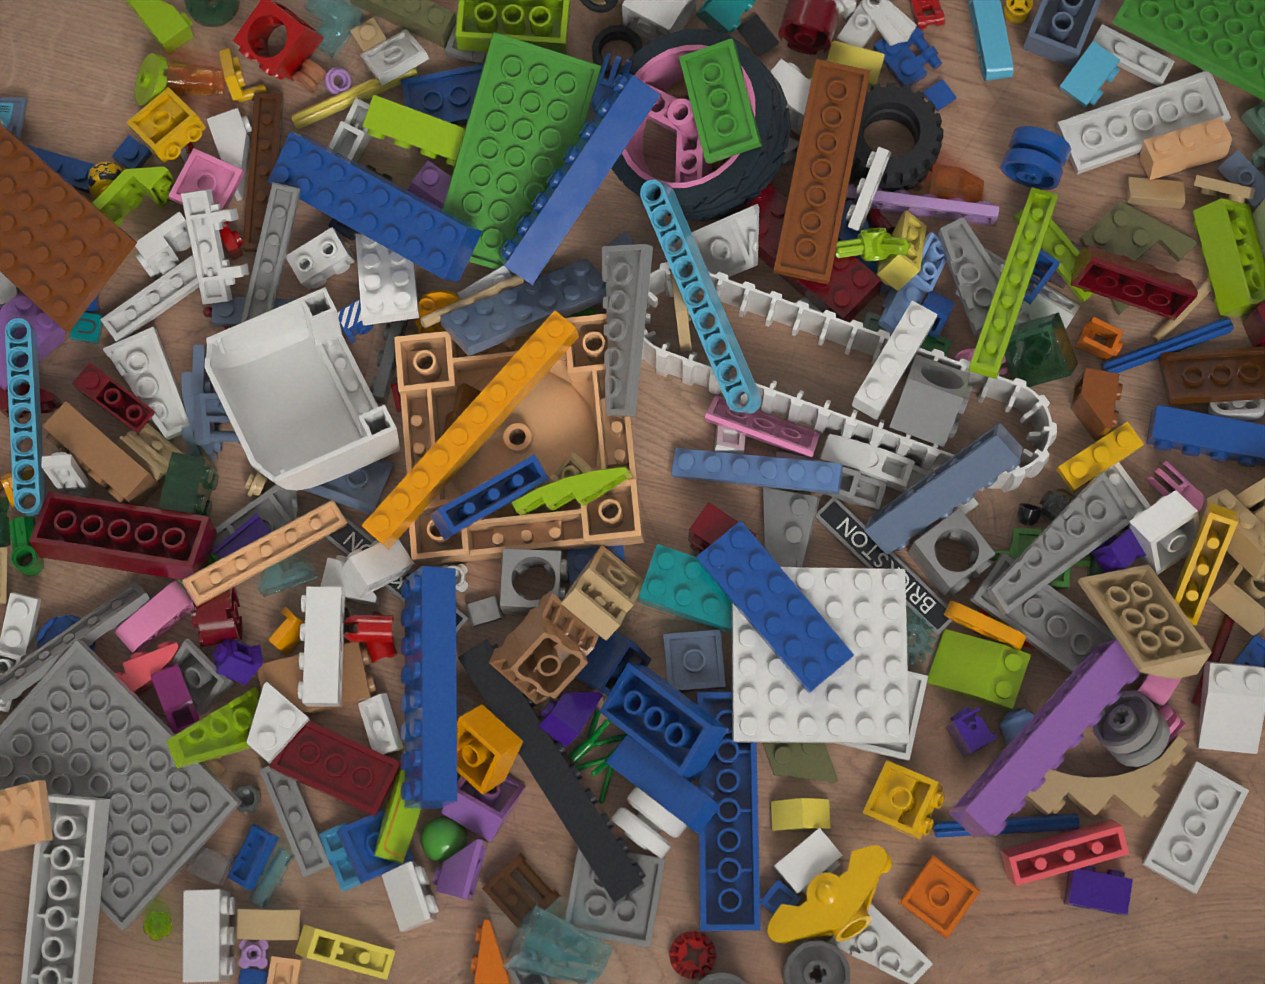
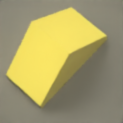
[771,798,831,831]

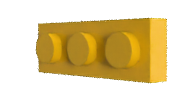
[1056,421,1144,493]

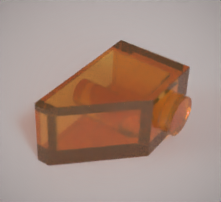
[927,164,984,203]

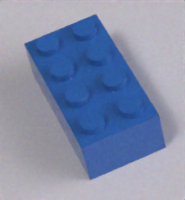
[599,662,728,779]

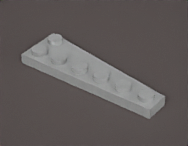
[602,244,653,417]
[986,472,1134,615]

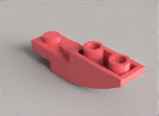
[115,641,181,696]

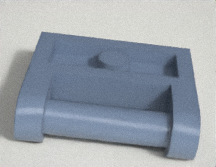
[194,393,241,445]

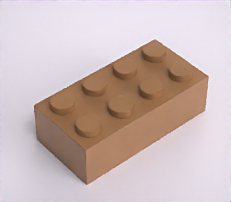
[42,401,161,506]

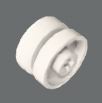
[611,787,687,859]

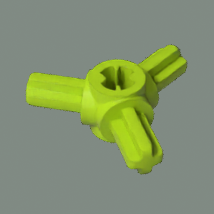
[835,228,911,261]

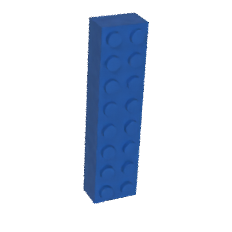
[499,72,661,285]
[268,131,482,282]
[401,566,457,809]
[697,692,760,931]

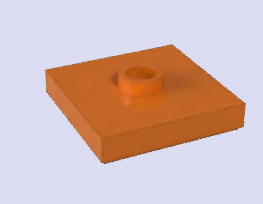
[898,855,981,939]

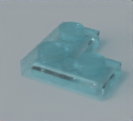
[305,0,365,59]

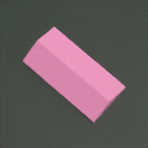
[705,395,821,458]

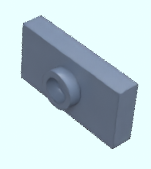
[1217,150,1265,209]

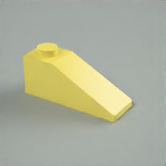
[877,210,927,291]
[295,924,395,980]

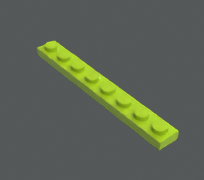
[969,187,1059,379]

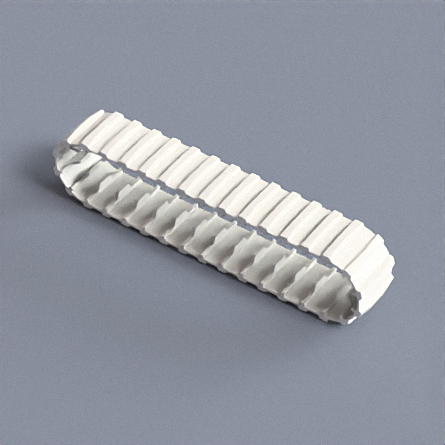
[641,262,1057,492]

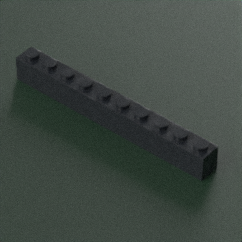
[458,639,646,905]

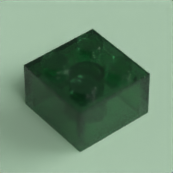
[1005,312,1078,387]
[159,452,219,516]

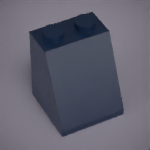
[574,631,652,699]

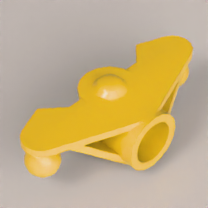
[767,845,892,944]

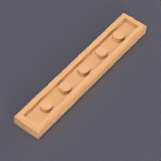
[182,500,347,606]

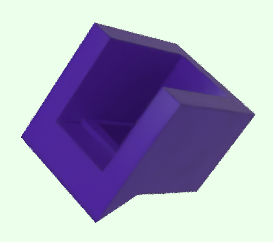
[1091,529,1146,572]
[213,638,264,685]

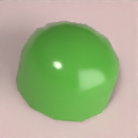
[420,816,468,862]

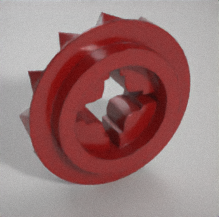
[669,931,717,979]

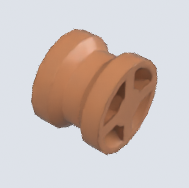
[292,59,326,93]

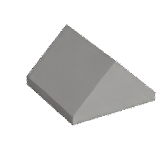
[169,638,236,715]

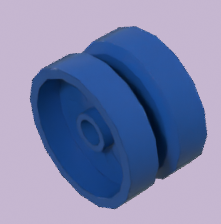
[1000,126,1071,190]

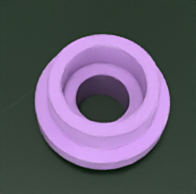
[324,67,351,95]

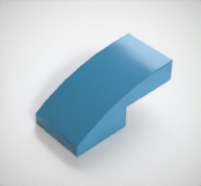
[319,822,361,892]

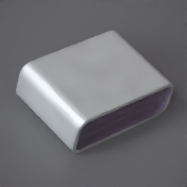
[466,596,503,628]

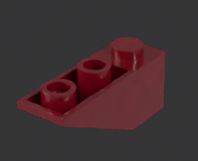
[72,362,156,434]

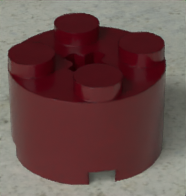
[778,0,839,55]
[191,586,243,647]

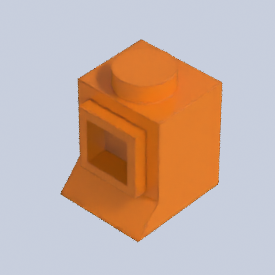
[1074,316,1124,360]

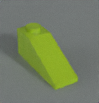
[125,0,194,55]

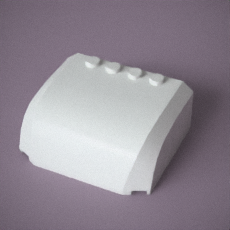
[205,287,400,491]

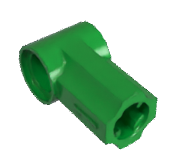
[9,516,44,577]

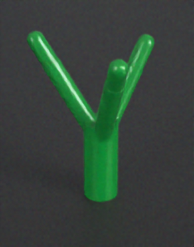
[568,710,632,764]
[576,744,620,804]

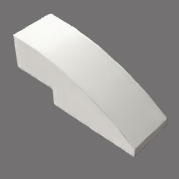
[329,98,373,163]

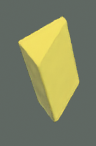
[827,41,885,85]

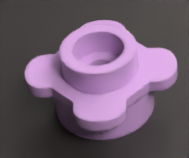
[239,939,269,969]

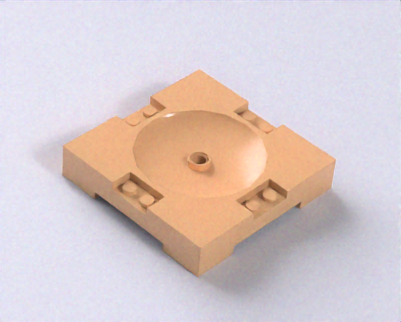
[394,314,644,567]

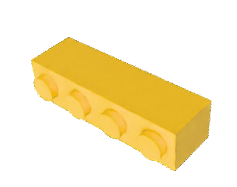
[1172,502,1238,626]

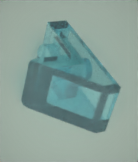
[258,561,318,597]

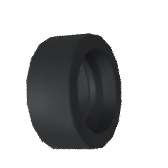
[592,25,643,79]

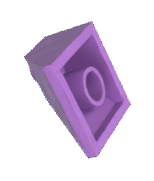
[433,839,488,901]

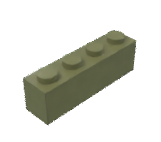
[350,0,456,48]

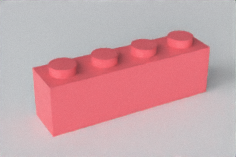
[1000,819,1129,886]

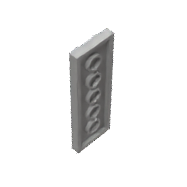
[970,552,1121,691]

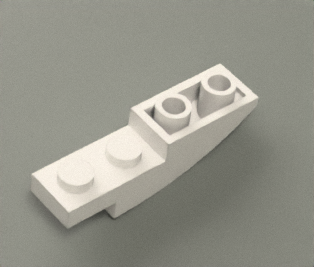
[819,434,931,493]
[0,592,41,713]

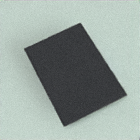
[737,14,780,56]

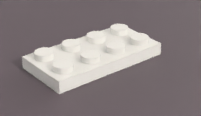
[355,233,419,326]
[1141,761,1249,894]

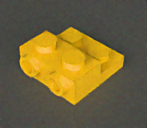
[126,87,206,163]
[862,760,945,840]

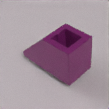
[150,664,200,735]

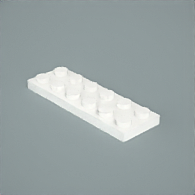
[1056,71,1231,175]

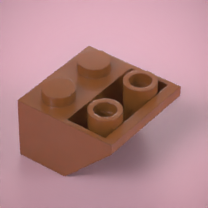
[1071,368,1123,441]

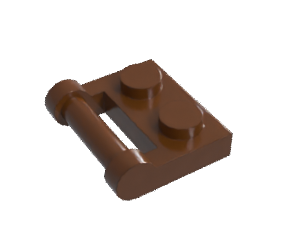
[482,853,561,932]

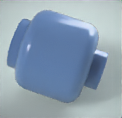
[1000,708,1035,745]

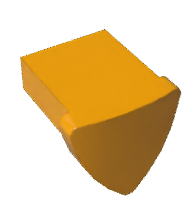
[0,467,35,507]
[268,606,305,656]

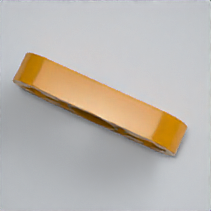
[944,601,1027,650]

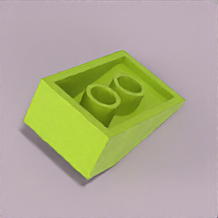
[927,629,1031,713]

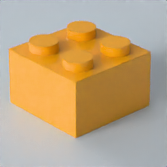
[457,704,523,795]

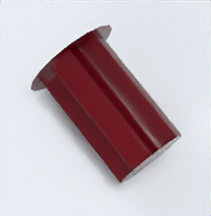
[866,207,896,234]

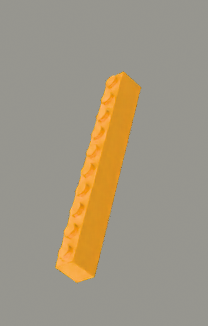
[361,310,579,550]

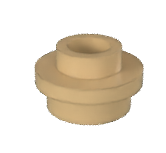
[244,471,267,497]

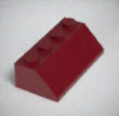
[1070,244,1198,320]

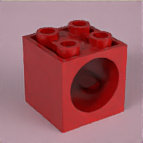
[233,0,324,81]

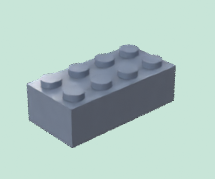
[1022,0,1101,68]

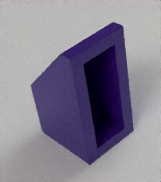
[538,692,603,747]

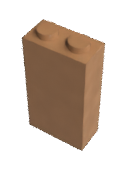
[257,642,377,716]

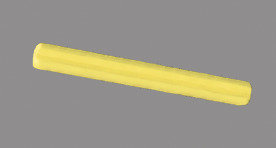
[291,67,418,129]

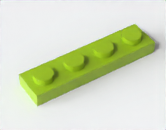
[1013,209,1095,303]

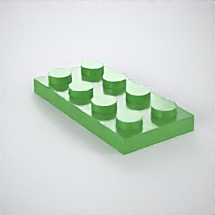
[679,38,762,164]

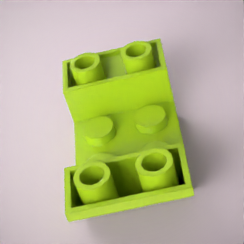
[93,166,175,227]

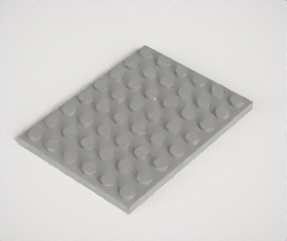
[0,640,242,931]

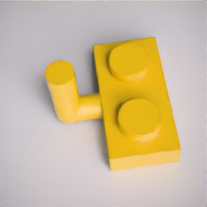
[219,48,268,102]

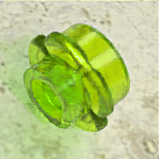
[143,911,172,941]

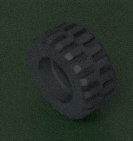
[850,82,944,193]

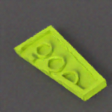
[166,687,260,769]

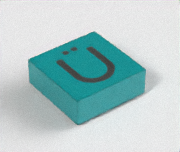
[70,312,104,344]

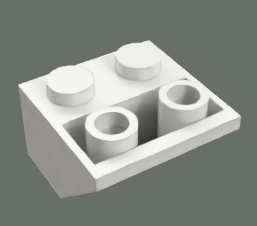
[382,861,439,932]

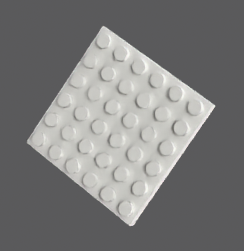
[731,567,909,744]

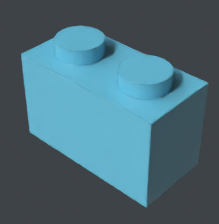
[1059,41,1121,108]

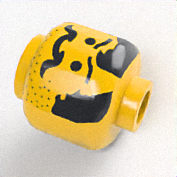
[88,162,123,199]

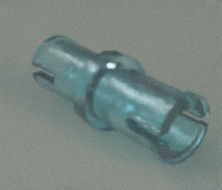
[249,847,295,908]

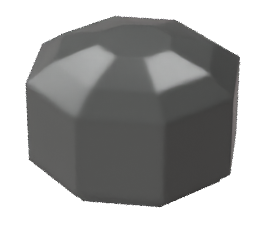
[233,784,261,813]

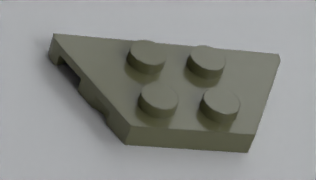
[762,742,838,784]

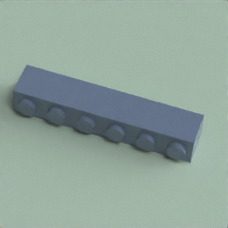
[864,423,1023,555]

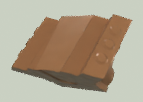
[489,593,599,704]

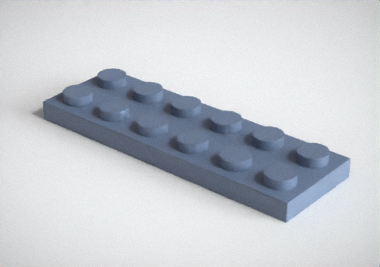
[440,259,606,356]

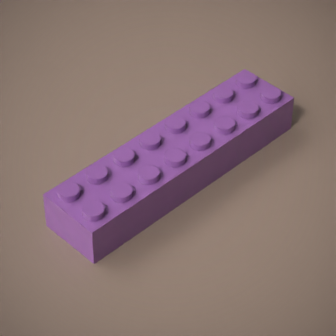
[948,638,1140,837]

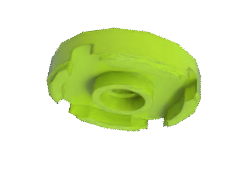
[135,53,168,107]

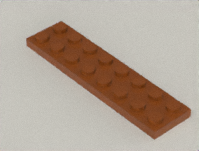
[773,59,871,284]

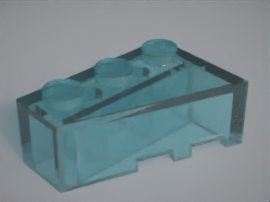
[502,906,613,984]

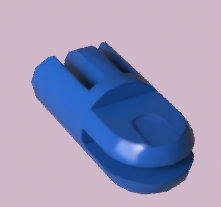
[592,52,633,110]

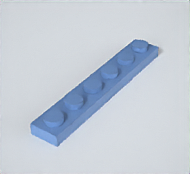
[671,448,843,494]

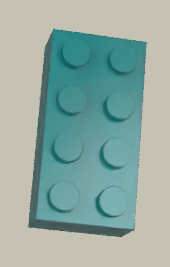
[638,544,732,635]

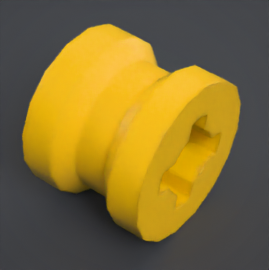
[1003,0,1033,24]

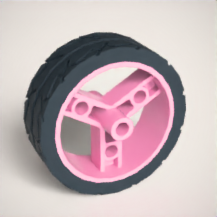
[611,29,791,221]

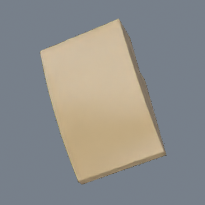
[561,545,644,640]

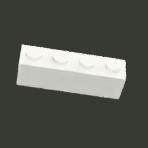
[852,300,938,420]
[298,587,345,706]

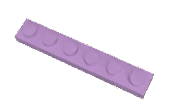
[845,184,999,226]

